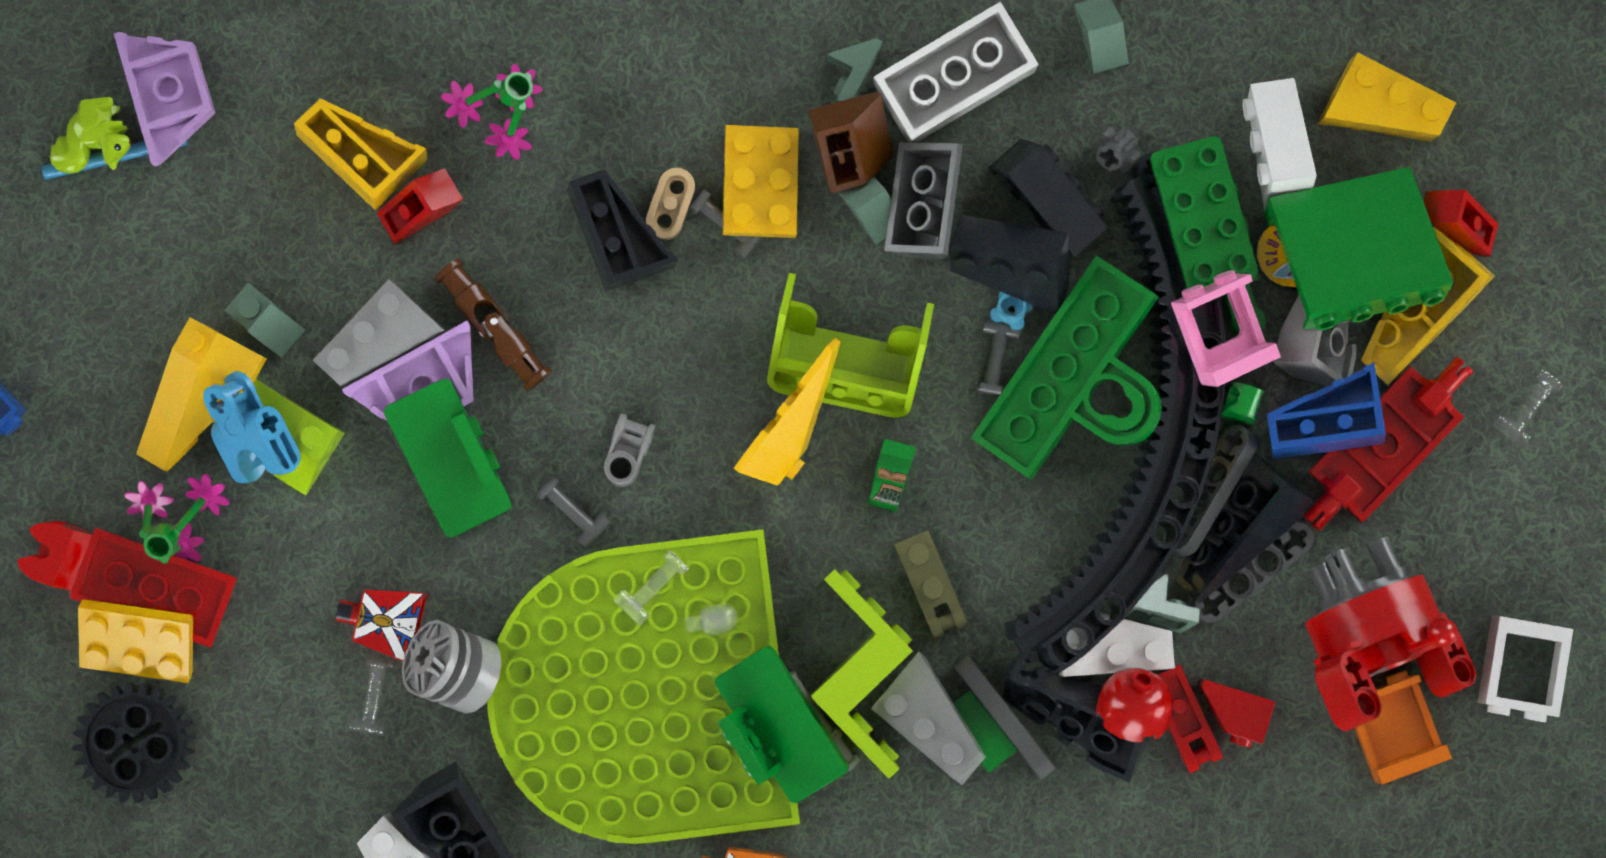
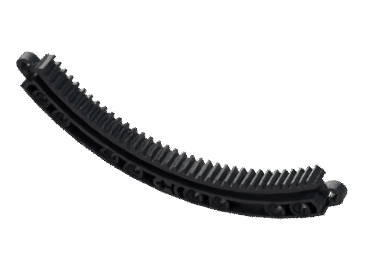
[1005,153,1226,687]

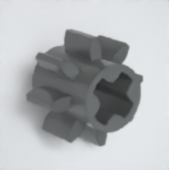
[1093,126,1141,173]

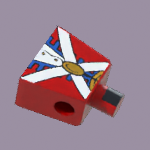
[336,590,428,662]

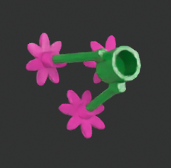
[441,64,543,160]
[125,473,230,564]

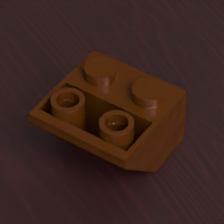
[808,91,894,193]

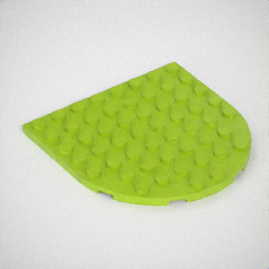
[487,529,800,844]

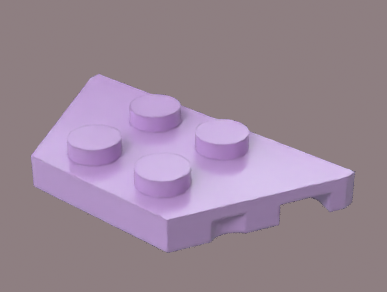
[114,32,215,167]
[342,320,474,421]

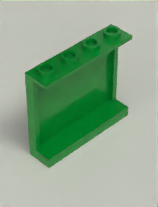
[1264,167,1454,330]

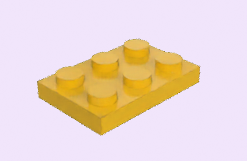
[722,125,799,238]
[78,599,193,683]

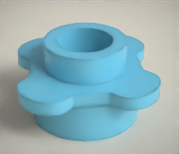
[990,292,1033,331]

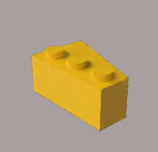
[294,98,427,211]

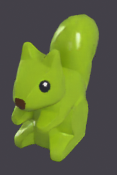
[49,97,131,174]

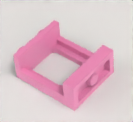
[1171,270,1281,387]

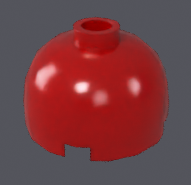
[1096,668,1173,742]

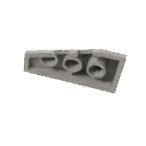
[1273,295,1356,386]

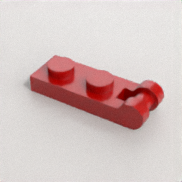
[1156,664,1223,774]

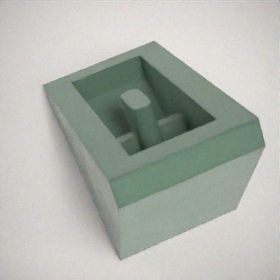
[1074,0,1129,74]
[838,176,891,245]

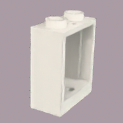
[1477,616,1573,722]

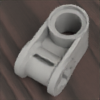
[604,413,656,487]

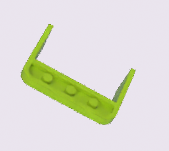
[767,273,934,418]

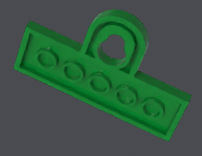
[971,255,1162,480]

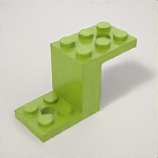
[810,569,913,779]

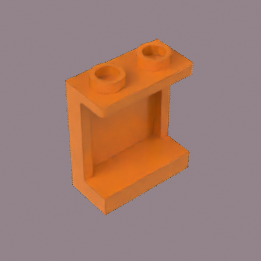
[1355,670,1452,784]

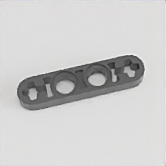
[1163,425,1258,557]
[1192,522,1314,623]
[953,655,1055,780]

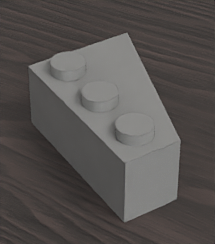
[313,279,446,387]
[871,652,986,785]

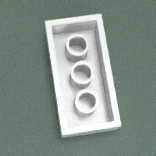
[873,2,1039,143]

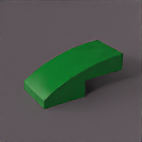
[953,689,1018,773]

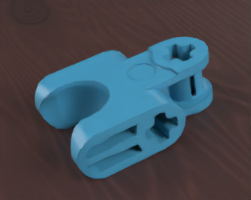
[203,371,301,483]

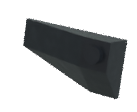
[1176,453,1313,603]
[393,761,513,858]

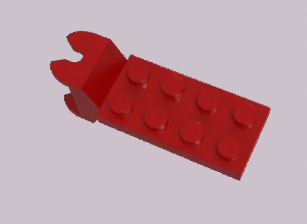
[18,521,238,648]

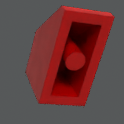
[376,168,463,244]
[1423,190,1499,257]
[1197,678,1276,748]

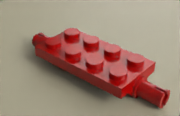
[1303,357,1473,531]

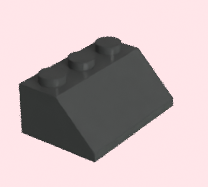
[884,142,963,260]

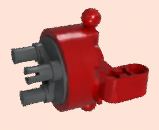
[1305,536,1476,731]

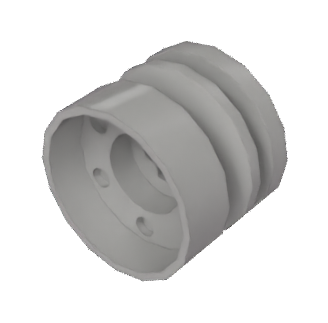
[402,620,501,714]

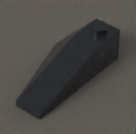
[1002,670,1150,783]

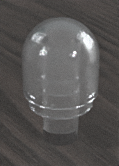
[685,603,737,636]

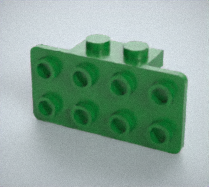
[1150,136,1258,288]
[384,378,511,538]
[715,645,849,803]

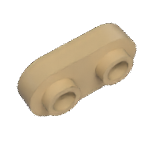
[646,168,696,240]

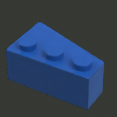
[1267,362,1386,459]

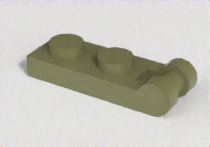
[894,530,968,639]

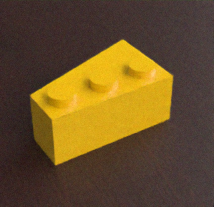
[1317,53,1456,142]

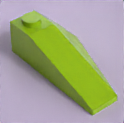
[253,379,345,495]

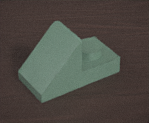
[827,38,883,102]
[225,283,306,358]
[1124,574,1200,634]

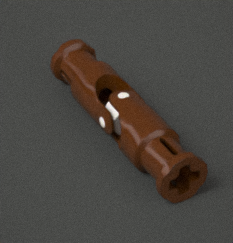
[434,258,552,392]

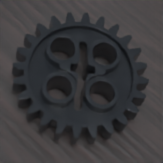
[72,682,196,803]

